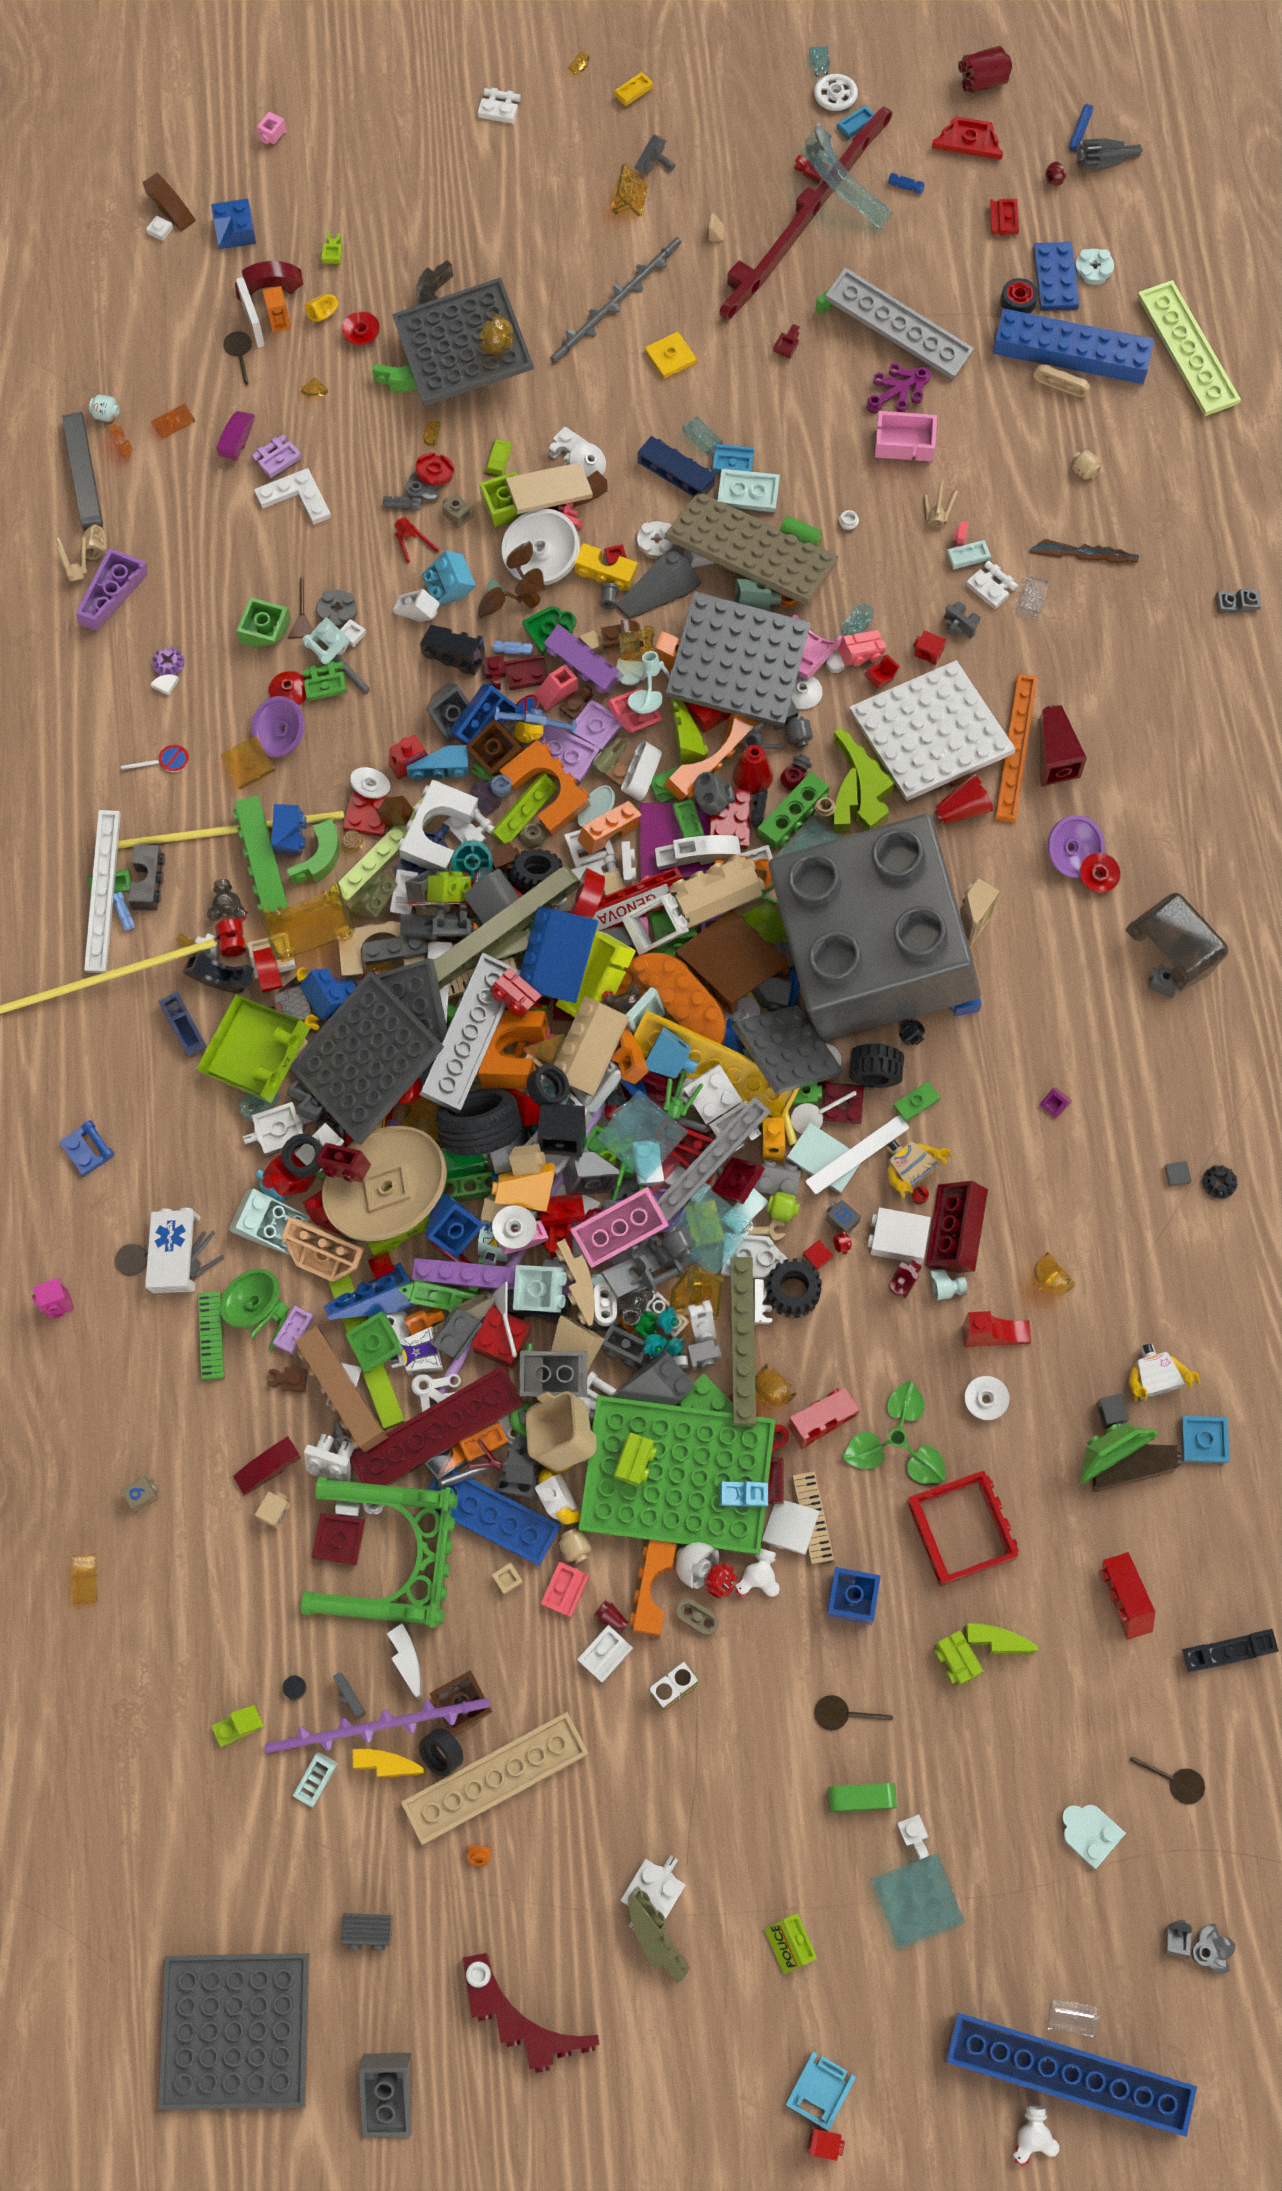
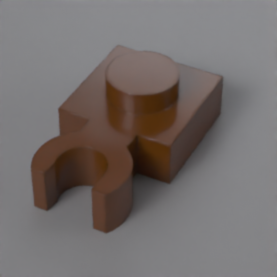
[267,1367,308,1392]

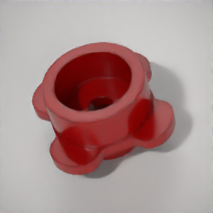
[833,1230,852,1255]

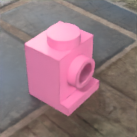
[257,112,287,144]

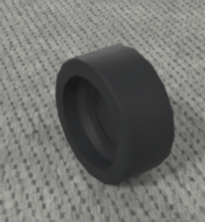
[527,1064,569,1106]
[281,1134,323,1178]
[419,1728,463,1776]

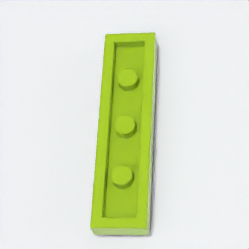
[491,773,558,845]

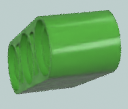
[441,1172,493,1203]
[828,1783,897,1812]

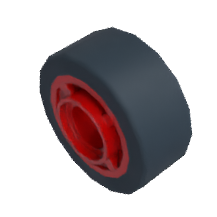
[1000,278,1038,314]

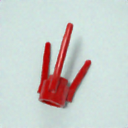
[394,517,439,563]

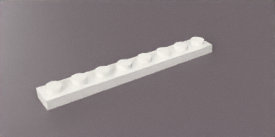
[84,810,121,973]

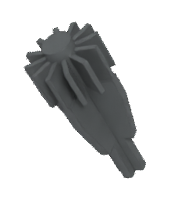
[1076,138,1143,170]

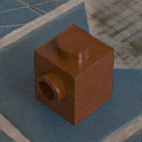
[377,796,414,827]
[490,842,520,874]

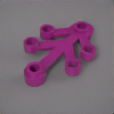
[866,363,931,413]

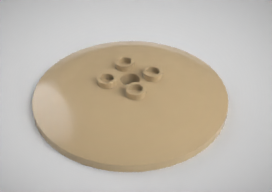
[322,1126,447,1241]

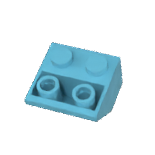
[422,550,476,607]

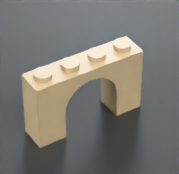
[337,921,426,983]

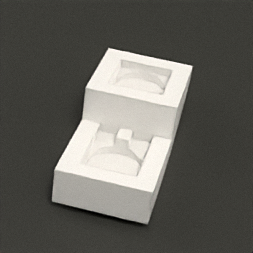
[390,869,418,914]

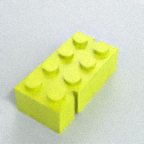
[556,930,636,1017]

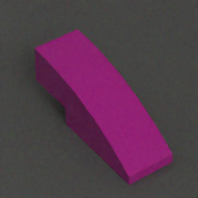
[216,411,255,460]

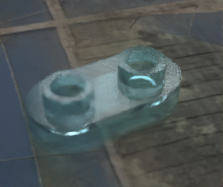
[842,604,874,636]
[240,1091,280,1120]

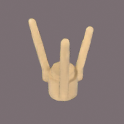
[924,479,958,527]
[56,537,87,582]

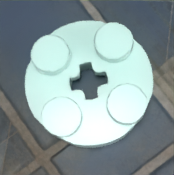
[1075,249,1114,285]

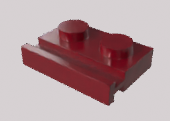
[504,654,548,691]

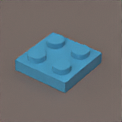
[1181,1416,1230,1463]

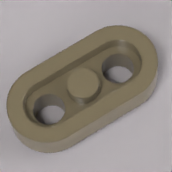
[676,1599,719,1636]

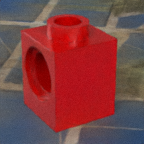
[913,630,946,665]

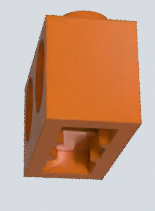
[263,286,291,332]

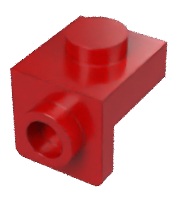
[864,654,900,688]

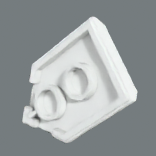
[721,1233,787,1279]

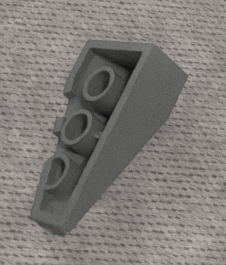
[617,547,701,619]

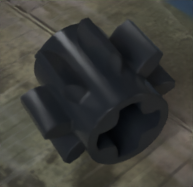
[899,1019,925,1045]

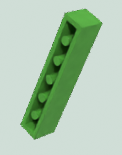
[233,795,291,921]

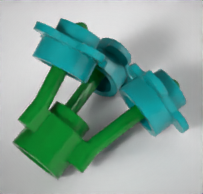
[633,1307,685,1357]

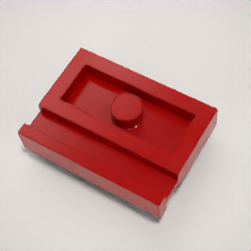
[989,199,1019,235]
[540,1193,586,1227]

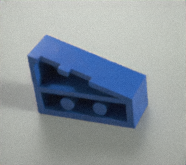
[448,684,521,745]

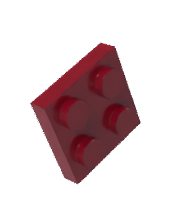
[710,1157,765,1204]
[312,1513,366,1566]

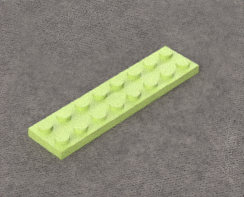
[1137,280,1241,416]

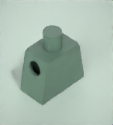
[734,579,781,611]

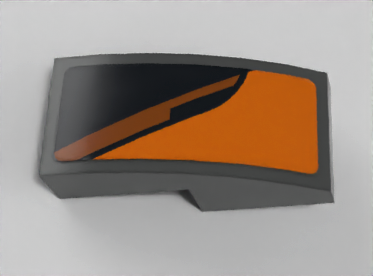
[424,1444,468,1482]

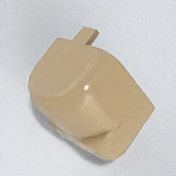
[526,1391,597,1472]

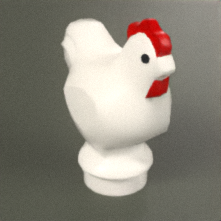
[735,1549,780,1597]
[1013,2106,1059,2167]

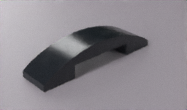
[1182,1629,1279,1673]

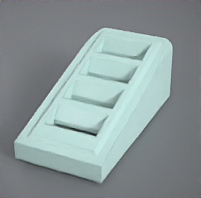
[293,1752,338,1808]

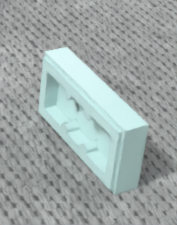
[946,540,991,570]

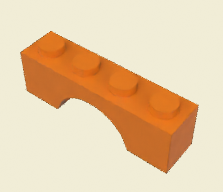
[629,1540,677,1638]

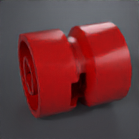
[215,919,246,957]

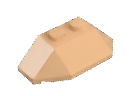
[282,1217,364,1282]

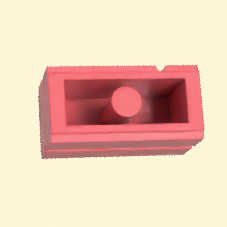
[837,630,886,666]

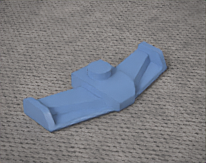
[493,706,577,733]

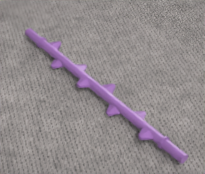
[265,1698,490,1753]

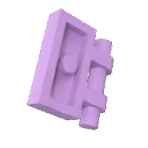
[251,434,302,479]

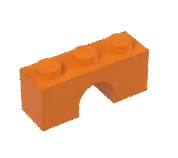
[577,801,642,855]

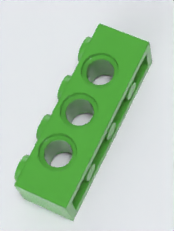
[757,772,830,851]

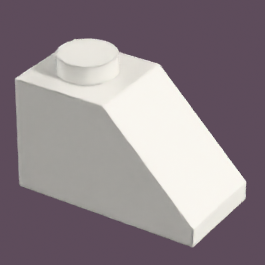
[392,589,440,622]

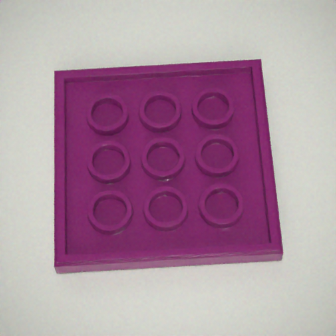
[640,802,715,880]

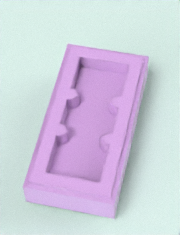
[272,1305,314,1355]

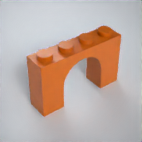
[499,740,591,836]
[476,1010,549,1089]

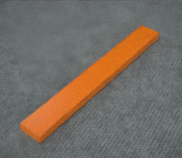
[995,674,1038,823]

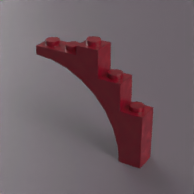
[463,1953,600,2073]

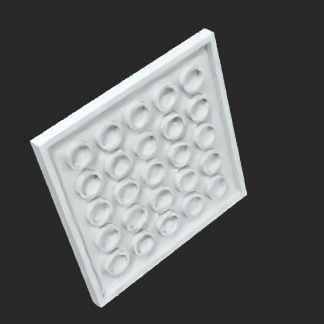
[849,660,1015,801]

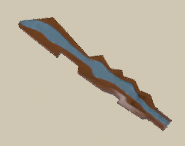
[1030,539,1139,563]

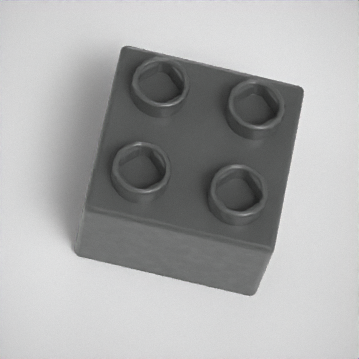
[768,814,981,1042]

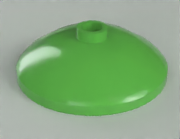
[220,1269,280,1328]

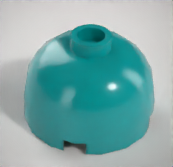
[451,839,493,880]

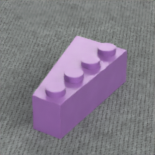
[76,548,148,631]
[544,624,624,695]

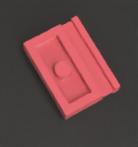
[541,1562,590,1618]

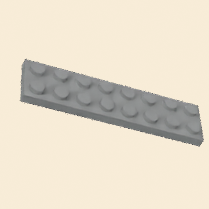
[824,268,974,380]
[419,952,520,1113]

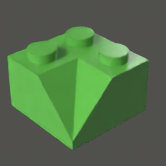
[236,597,291,648]

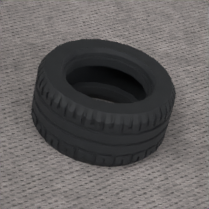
[435,1088,522,1156]

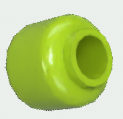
[767,1192,800,1222]

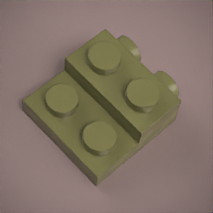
[349,874,398,917]

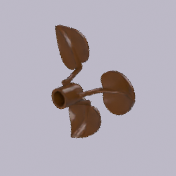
[478,541,546,619]

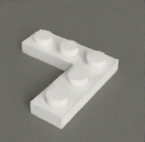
[254,468,331,525]

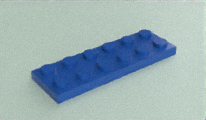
[427,1471,561,1567]

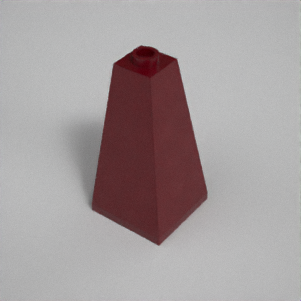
[1039,705,1087,787]

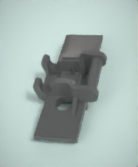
[400,904,483,940]
[601,1235,701,1299]

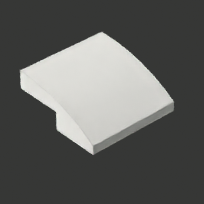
[762,1501,820,1555]

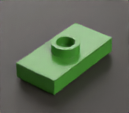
[673,799,704,838]
[893,1081,941,1122]

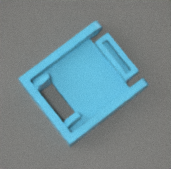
[785,2051,856,2131]

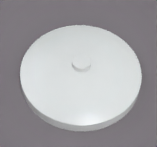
[502,509,580,585]

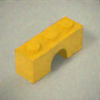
[574,543,638,592]

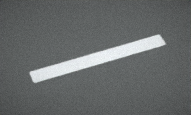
[806,1115,909,1194]

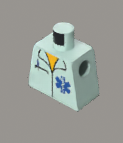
[478,1219,519,1266]

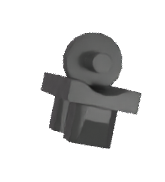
[943,601,981,638]

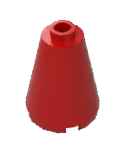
[733,745,774,795]
[934,774,994,824]

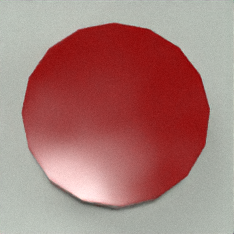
[415,453,454,486]

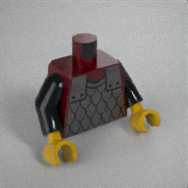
[268,967,319,1030]

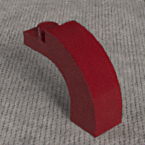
[235,261,303,301]

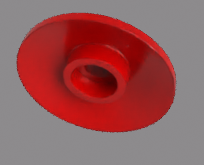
[342,312,380,345]
[269,671,307,705]
[1080,853,1121,893]

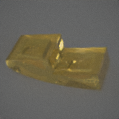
[72,1554,98,1604]

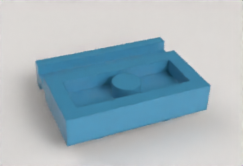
[713,444,754,473]

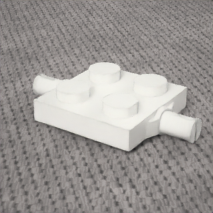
[243,1102,313,1156]
[621,1855,686,1930]

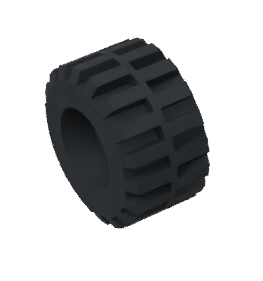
[511,848,563,895]
[849,1043,904,1088]
[766,1258,822,1318]

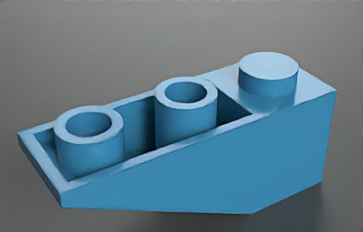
[406,745,469,780]

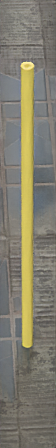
[118,811,344,849]
[0,938,217,1014]

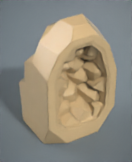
[81,525,107,560]

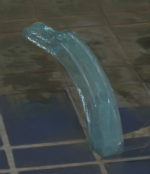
[805,124,893,230]

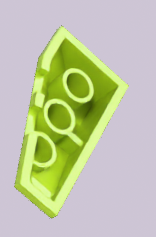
[671,698,708,766]

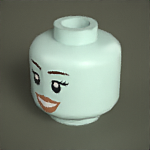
[89,394,120,422]

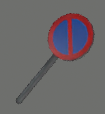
[508,695,539,732]

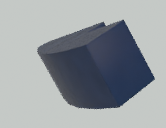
[158,992,207,1057]

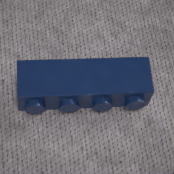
[638,436,715,497]

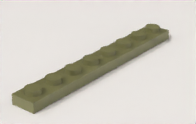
[730,1257,756,1427]

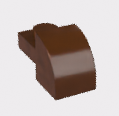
[601,620,644,650]

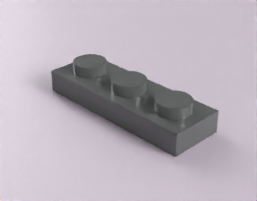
[362,936,428,965]

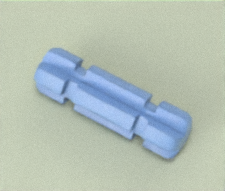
[493,640,533,655]
[113,892,135,931]

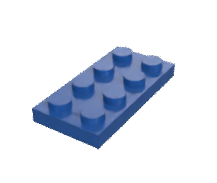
[1033,241,1079,311]

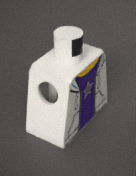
[390,1327,444,1375]

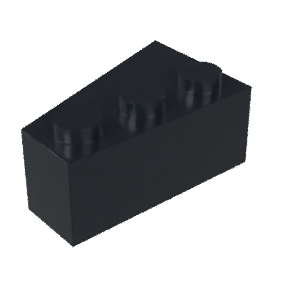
[420,624,486,675]

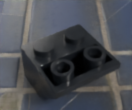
[537,1103,587,1157]

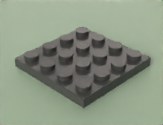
[732,1004,843,1094]

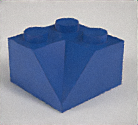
[211,199,256,249]
[271,804,307,855]
[300,968,356,1019]
[426,1193,484,1258]
[826,1567,881,1625]

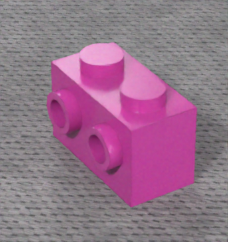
[32,1278,74,1319]

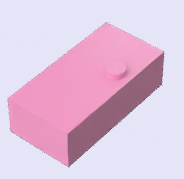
[570,1186,669,1268]

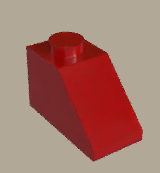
[807,2127,845,2161]

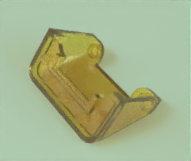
[259,882,355,962]

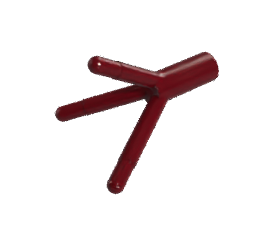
[467,1439,506,1473]

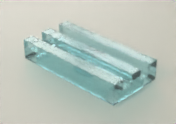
[682,416,722,456]

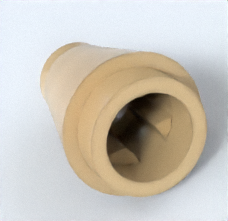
[815,797,836,824]

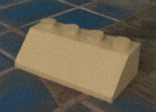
[554,996,630,1096]

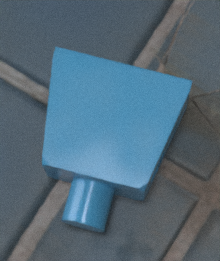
[645,1027,698,1078]

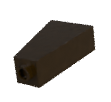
[1093,1444,1181,1492]

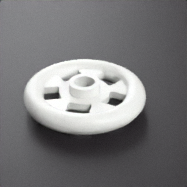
[814,74,858,111]

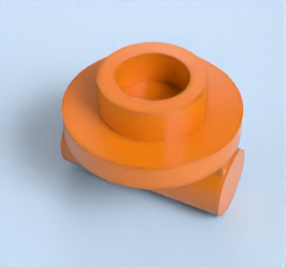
[467,1845,492,1867]

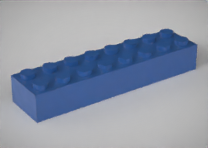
[993,308,1154,384]

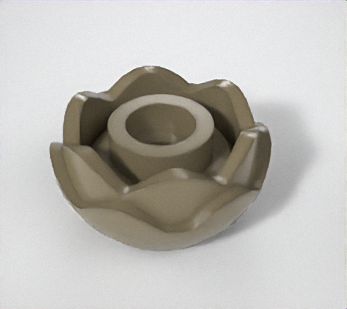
[520,823,546,847]

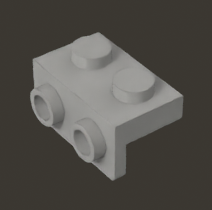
[754,1160,801,1197]

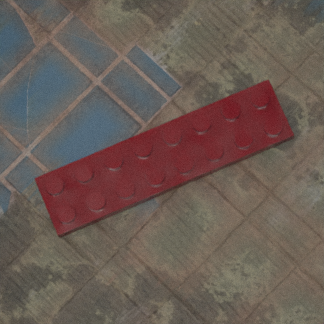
[350,1365,525,1486]

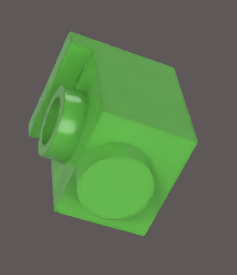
[792,1083,822,1108]

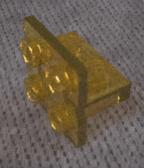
[611,164,648,216]

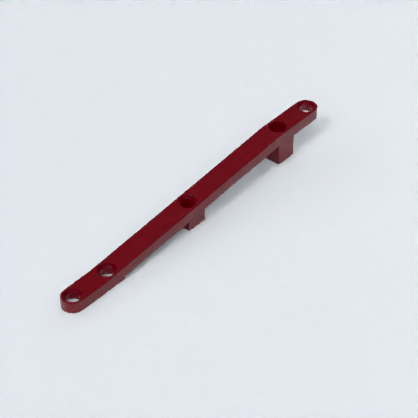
[719,106,893,320]

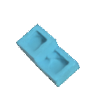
[719,1481,768,1506]

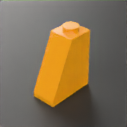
[491,1163,555,1212]

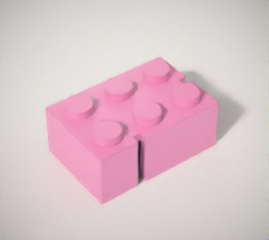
[875,411,937,462]

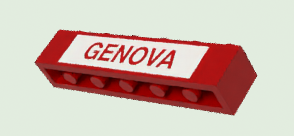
[566,867,683,931]

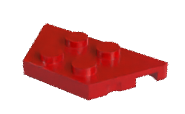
[931,116,1003,160]

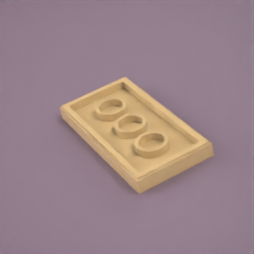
[506,462,593,514]

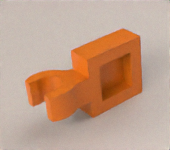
[403,1307,445,1336]

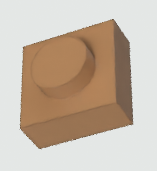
[606,760,629,788]

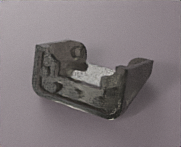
[1125,892,1228,992]

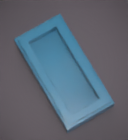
[836,105,875,140]

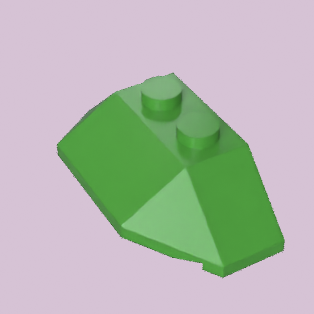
[1078,1423,1159,1485]

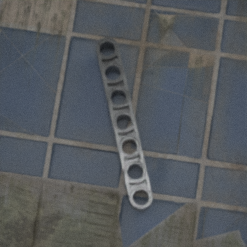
[62,412,103,530]

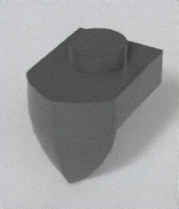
[1164,1920,1192,1959]

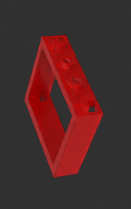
[906,1471,1020,1587]

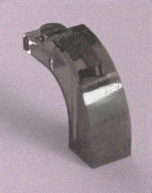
[416,260,453,305]

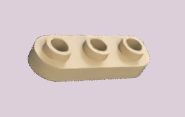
[1033,364,1090,398]

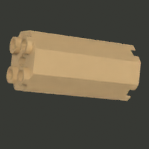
[667,854,765,929]

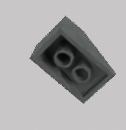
[519,1351,588,1397]
[611,1351,695,1405]
[359,2053,413,2137]

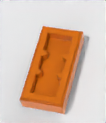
[459,1422,509,1463]

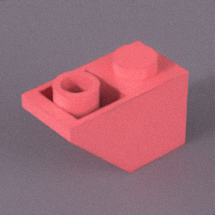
[534,664,578,711]

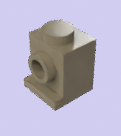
[442,494,473,528]

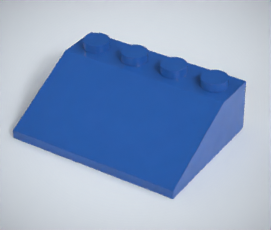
[519,906,598,1003]

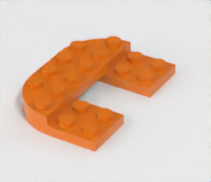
[610,953,727,1084]

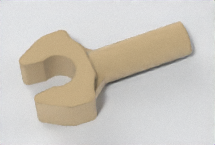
[745,1219,786,1242]

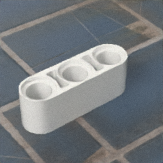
[621,741,662,801]

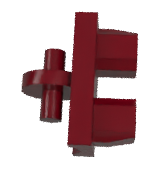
[889,1259,922,1299]

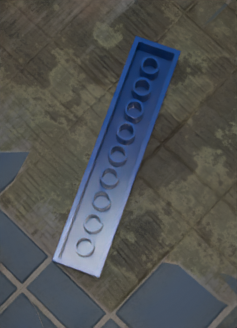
[944,2013,1197,2137]

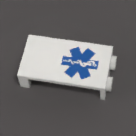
[145,1208,200,1293]

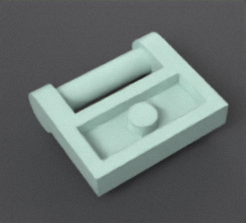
[302,617,350,664]

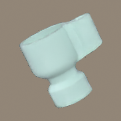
[930,1269,968,1300]

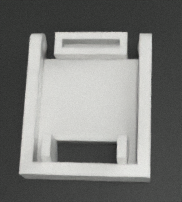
[569,1060,622,1113]

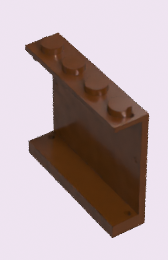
[675,910,789,1015]

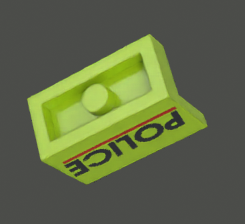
[764,1913,818,1974]

